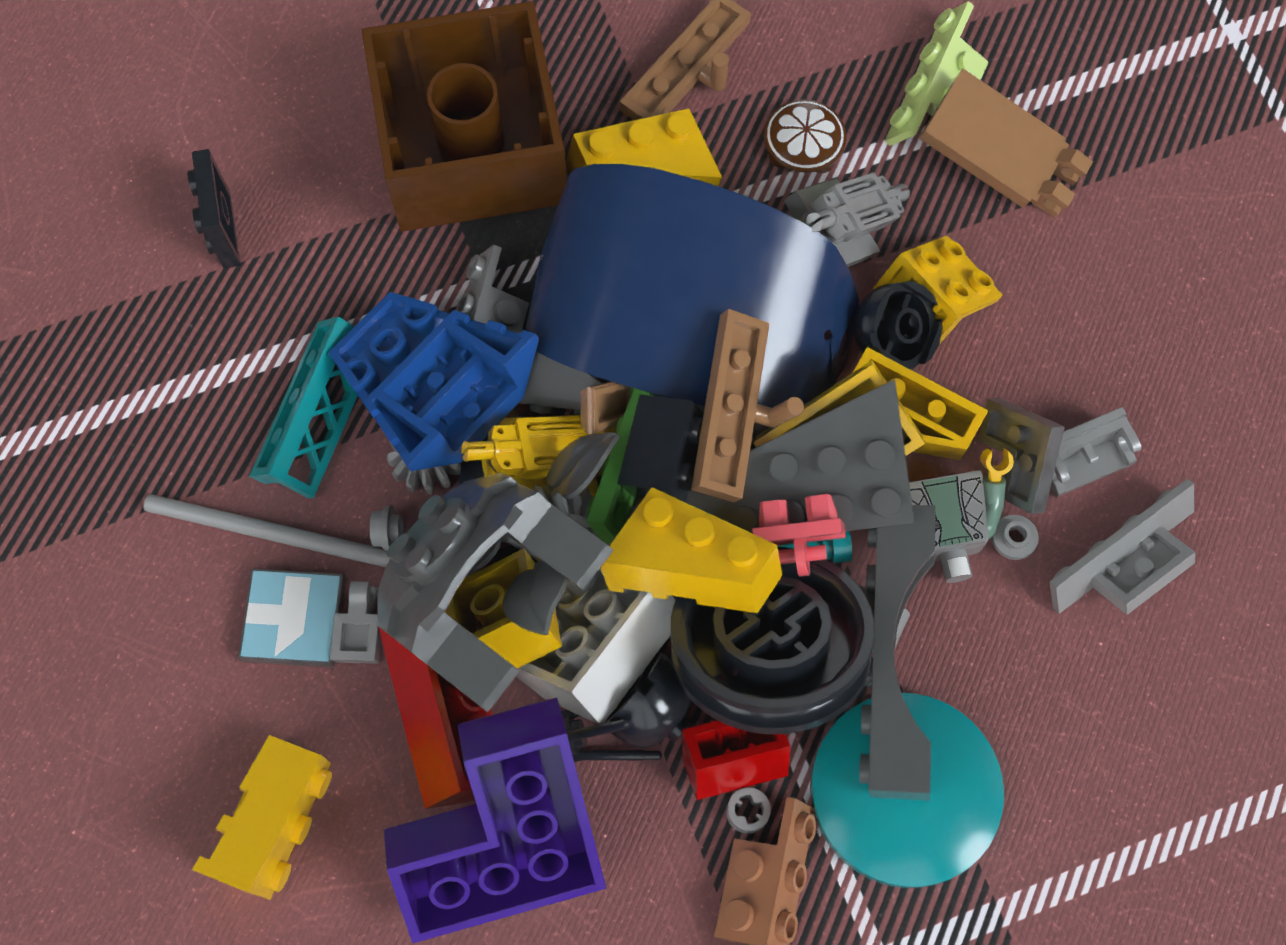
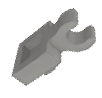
[330,581,382,664]

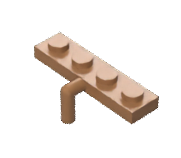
[619,0,751,120]
[691,309,804,503]

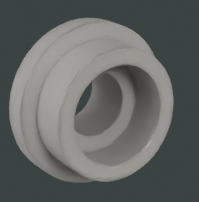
[370,505,404,551]
[992,515,1039,560]

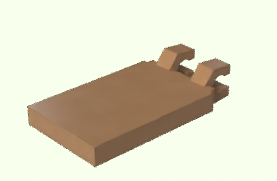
[919,69,1093,217]

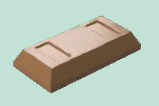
[581,381,631,434]

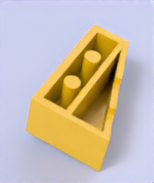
[565,108,722,186]
[853,347,988,460]
[192,735,332,900]

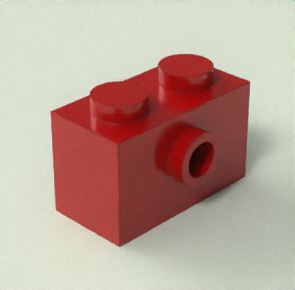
[682,721,791,800]

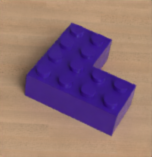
[383,697,607,944]

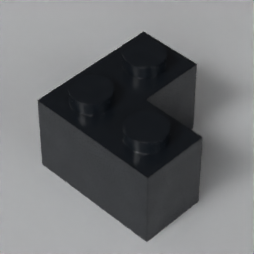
[617,394,704,503]

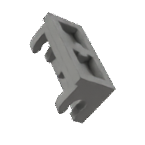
[1050,407,1141,498]

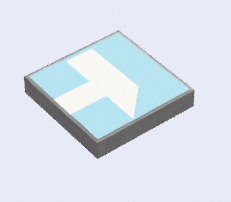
[238,569,346,668]

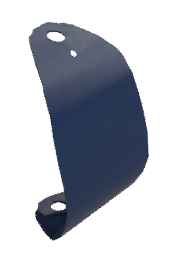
[525,164,859,408]

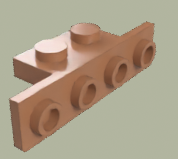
[714,797,816,945]

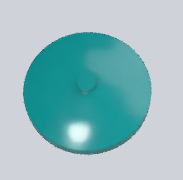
[810,693,1004,888]

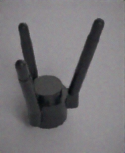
[561,710,662,762]

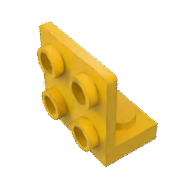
[873,236,1002,345]

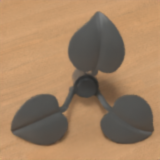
[468,432,620,635]

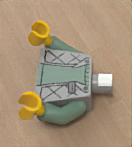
[909,448,1014,583]

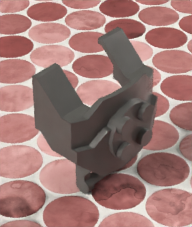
[378,472,614,712]

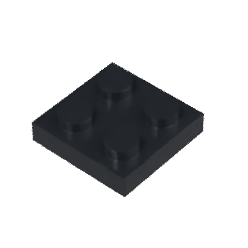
[187,149,241,269]

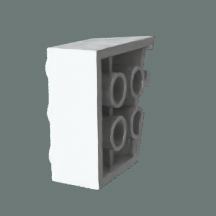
[516,568,675,724]

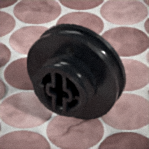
[671,547,875,734]

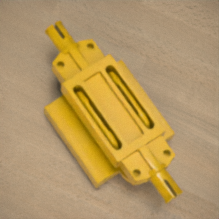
[461,415,616,496]

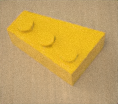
[600,487,782,613]

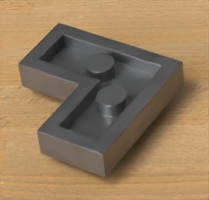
[978,398,1065,514]

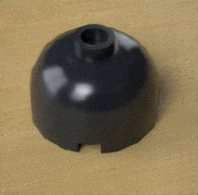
[853,281,943,370]
[604,651,691,748]

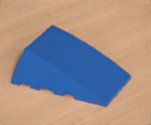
[328,292,539,471]

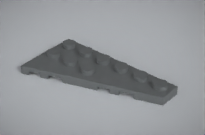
[628,379,915,534]

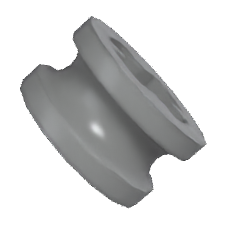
[726,788,771,834]

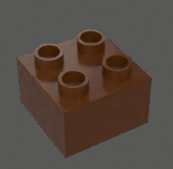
[361,1,567,232]

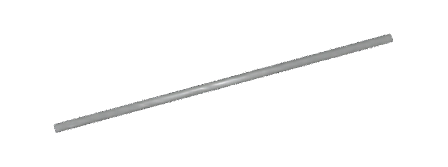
[144,494,477,577]

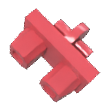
[752,494,846,576]

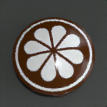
[764,100,847,173]

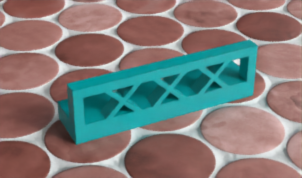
[249,316,358,499]

